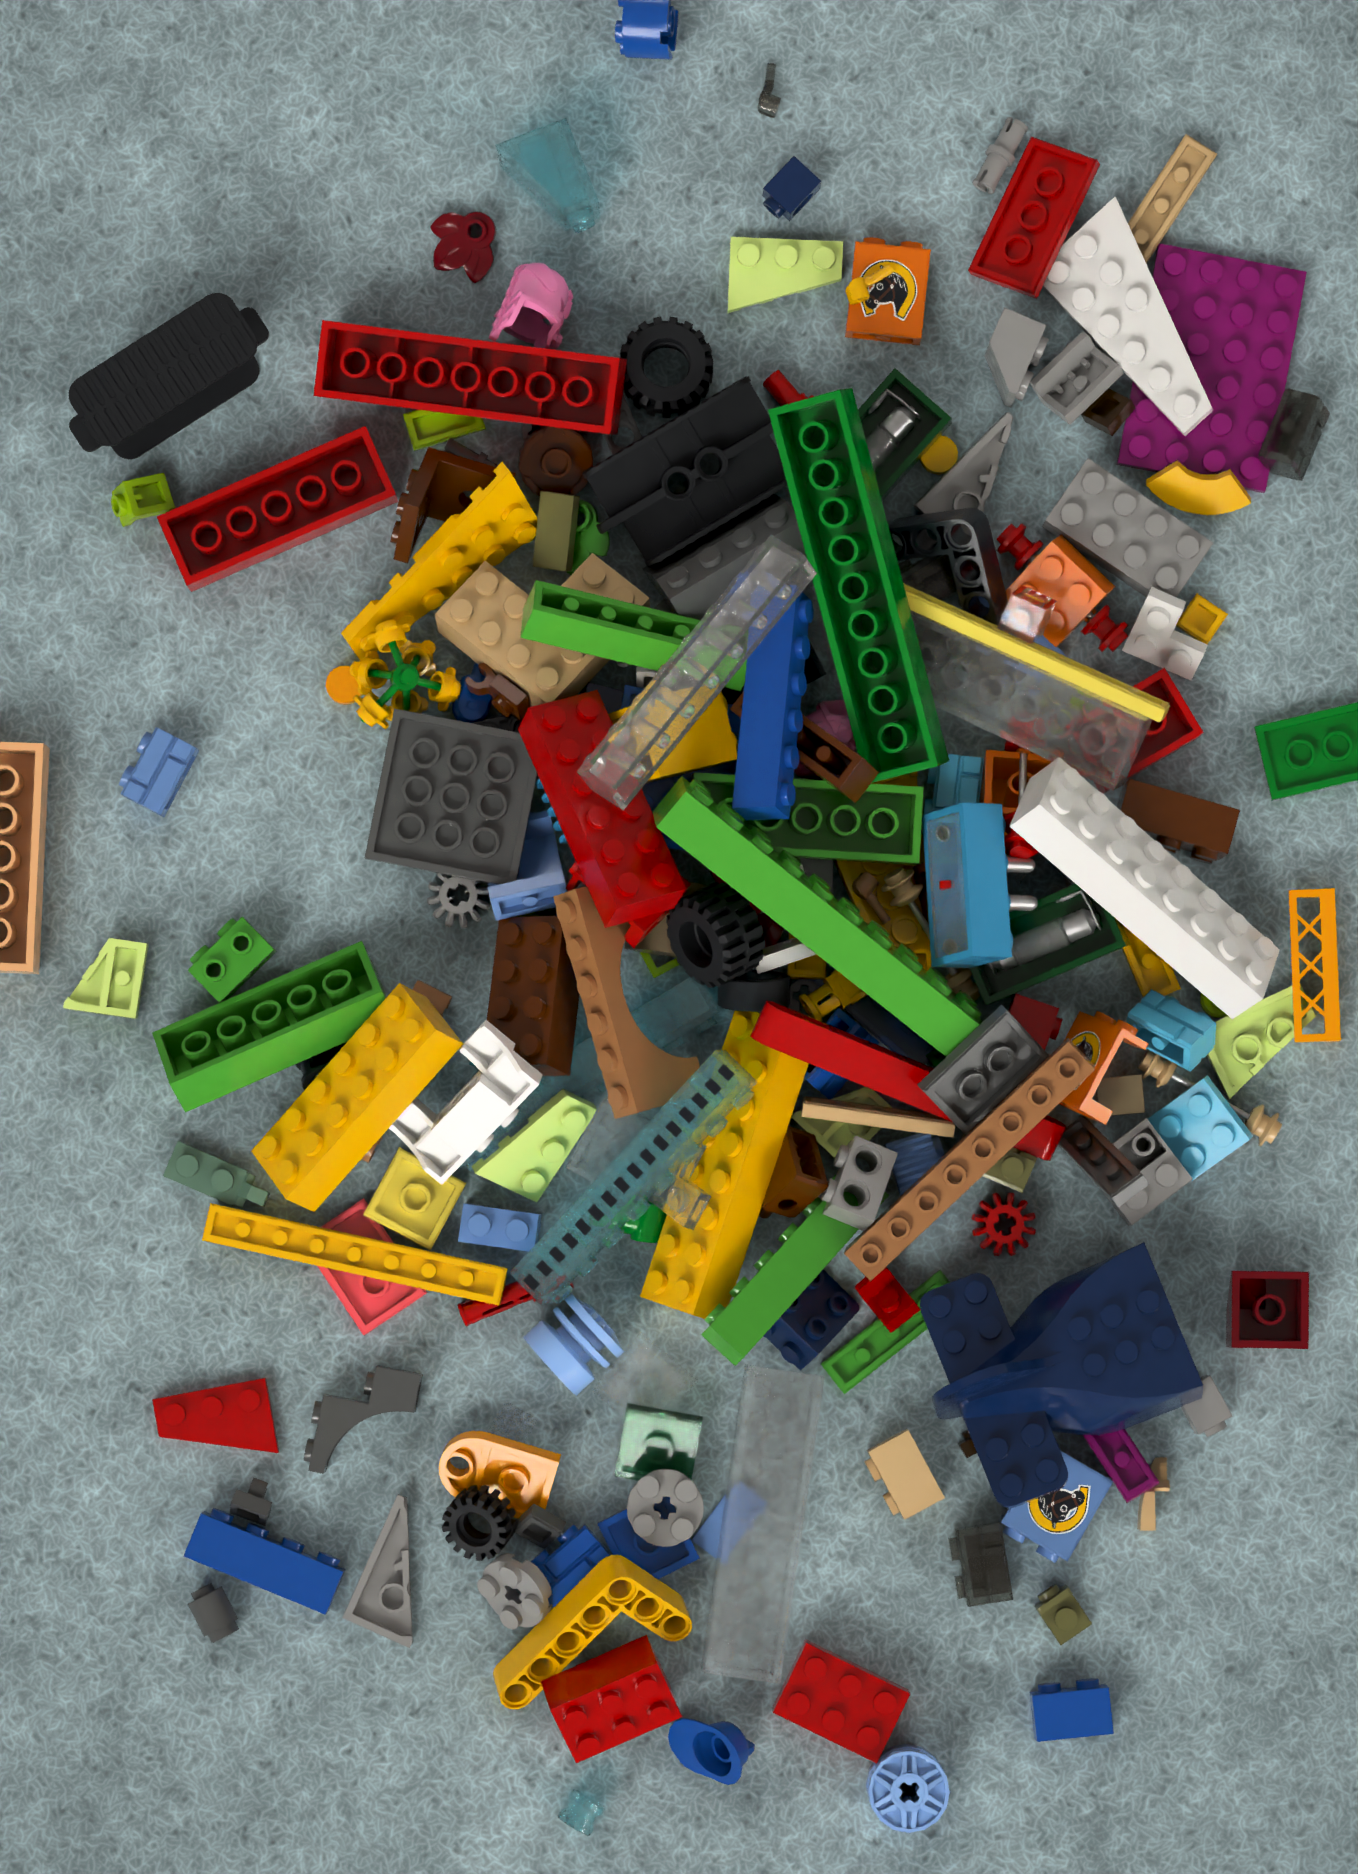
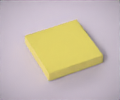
[363,1147,466,1251]

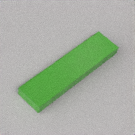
[821,1270,950,1394]

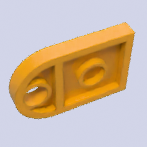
[439,1431,561,1519]

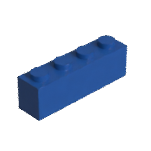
[184,1508,346,1615]

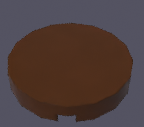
[518,426,593,496]

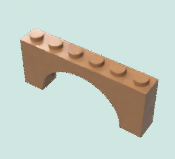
[553,886,707,1119]

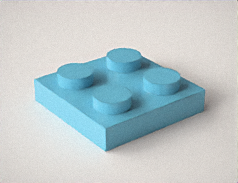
[1147,1075,1253,1181]

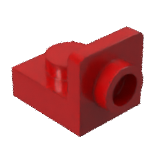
[855,1267,920,1333]

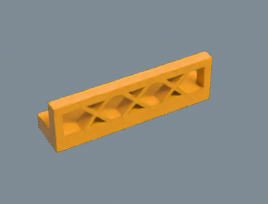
[1289,888,1341,1043]

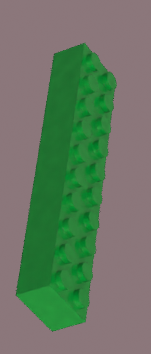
[768,388,949,783]

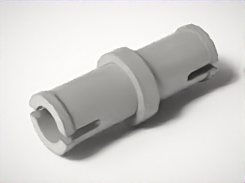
[972,117,1028,194]

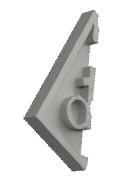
[913,412,1014,536]
[342,1494,413,1648]

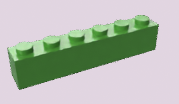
[520,580,750,691]
[701,1166,889,1366]

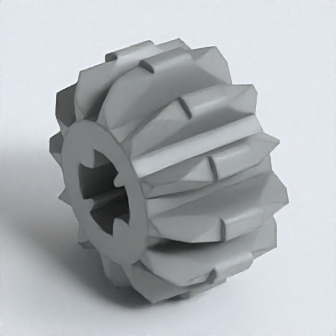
[427,873,490,929]

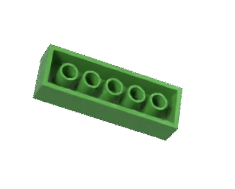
[691,772,924,865]
[152,941,387,1113]

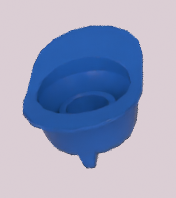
[668,1718,755,1785]

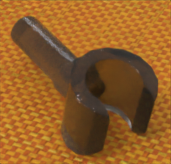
[757,63,782,118]

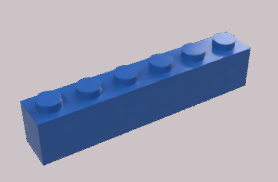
[732,587,814,820]

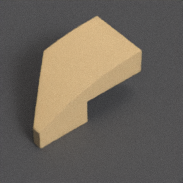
[1137,1457,1170,1531]

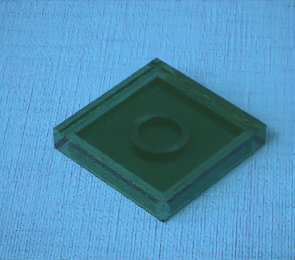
[614,1403,703,1481]

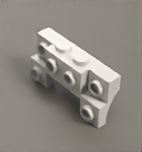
[389,1020,543,1185]

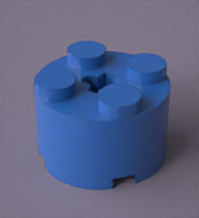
[615,0,678,60]

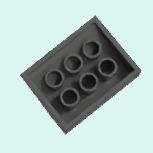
[643,493,807,621]

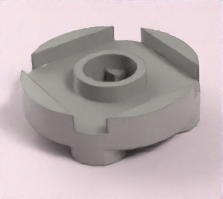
[627,1469,704,1547]
[477,1553,552,1630]

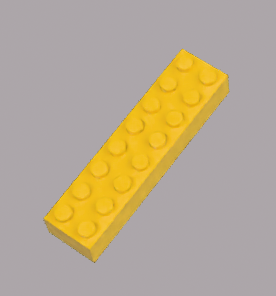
[640,1011,809,1319]

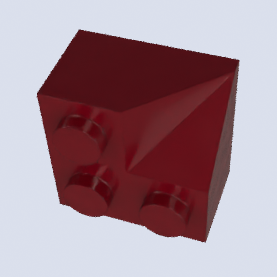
[1226,1271,1309,1349]

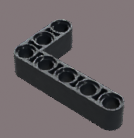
[888,508,1024,696]

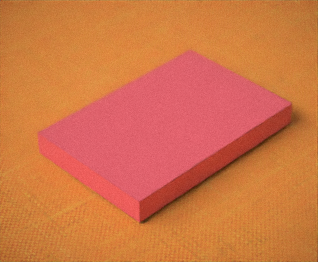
[318,1198,428,1336]

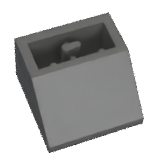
[985,307,1049,408]
[1102,1118,1193,1226]

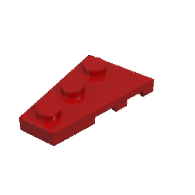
[152,1378,280,1453]

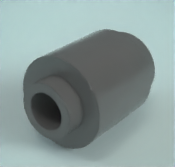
[188,1583,239,1643]

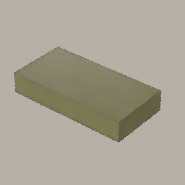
[533,491,580,572]

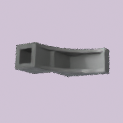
[304,1365,423,1474]

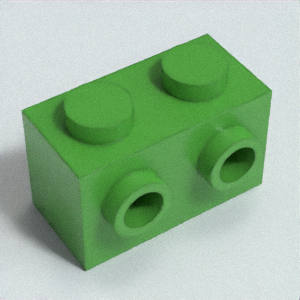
[188,917,277,1003]

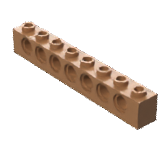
[844,1038,1095,1282]

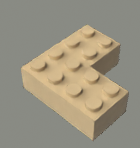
[435,553,650,707]

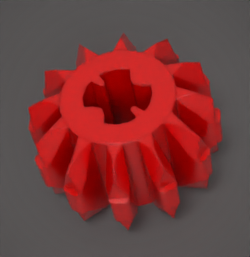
[971,1192,1036,1256]

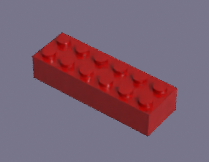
[157,426,399,592]
[518,690,686,928]

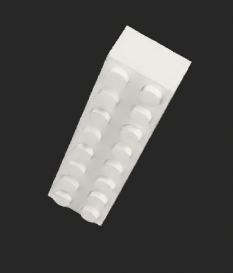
[1010,757,1280,1019]

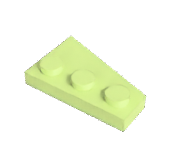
[1207,984,1316,1100]
[471,1089,598,1202]

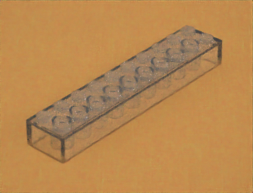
[791,559,1153,791]

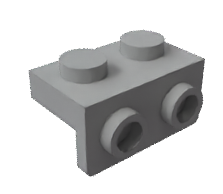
[1030,332,1124,425]

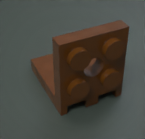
[390,447,516,564]

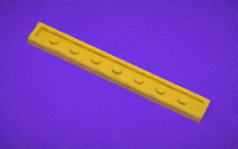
[202,1203,508,1306]

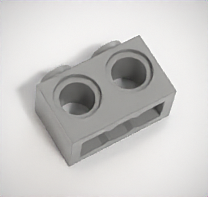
[821,1136,898,1231]

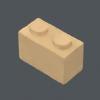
[864,1429,945,1520]

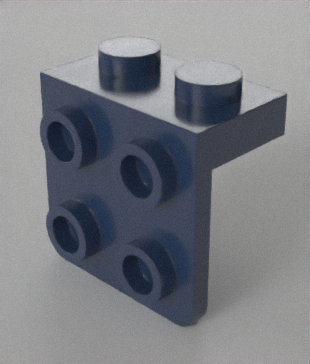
[763,1269,859,1371]

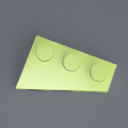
[727,237,843,313]

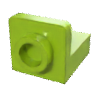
[111,472,175,527]

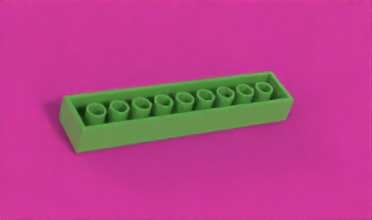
[652,776,982,1057]

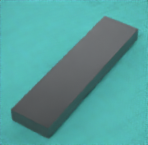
[1058,1116,1150,1208]

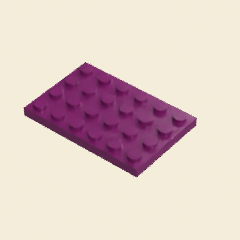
[1116,243,1307,493]

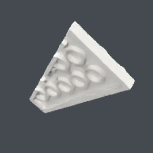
[1043,196,1213,436]

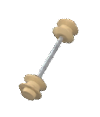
[881,867,980,1001]
[1138,1050,1282,1147]

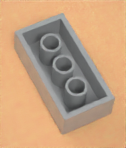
[1042,458,1213,597]

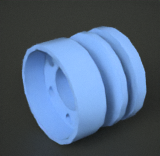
[523,1293,625,1396]
[866,1744,950,1833]

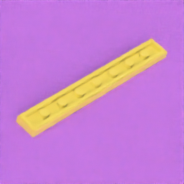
[903,583,1170,723]

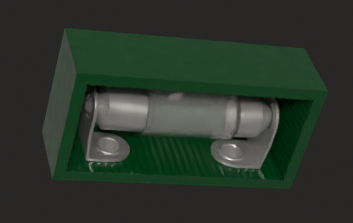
[858,368,952,501]
[970,884,1131,1006]

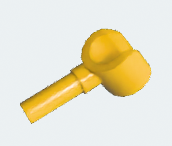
[845,264,894,305]

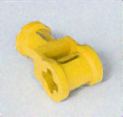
[799,970,867,1022]

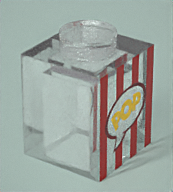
[997,585,1057,644]

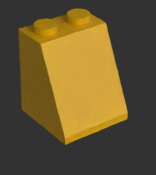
[608,684,737,785]

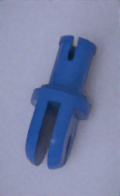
[452,662,493,723]

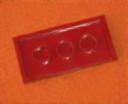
[968,137,1100,299]

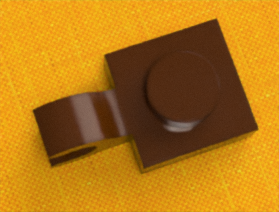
[465,663,530,722]

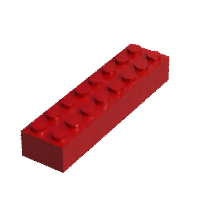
[313,320,627,435]

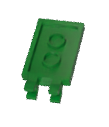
[1254,702,1358,801]

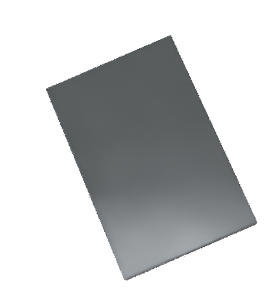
[917,1005,1049,1135]

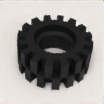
[442,1485,517,1561]

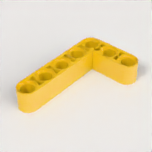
[493,1555,692,1709]

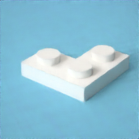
[1122,587,1208,680]

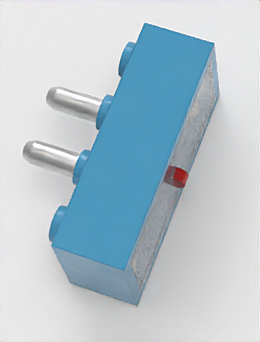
[922,802,1038,968]

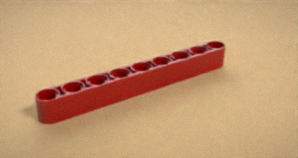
[750,1001,1067,1161]

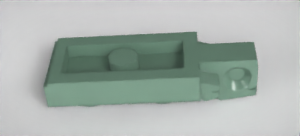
[163,1141,270,1208]

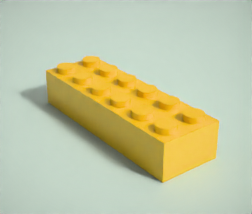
[251,983,463,1212]

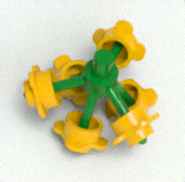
[350,620,461,729]

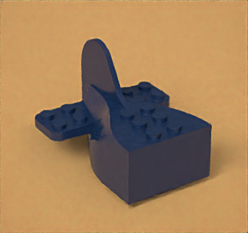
[920,1242,1203,1508]

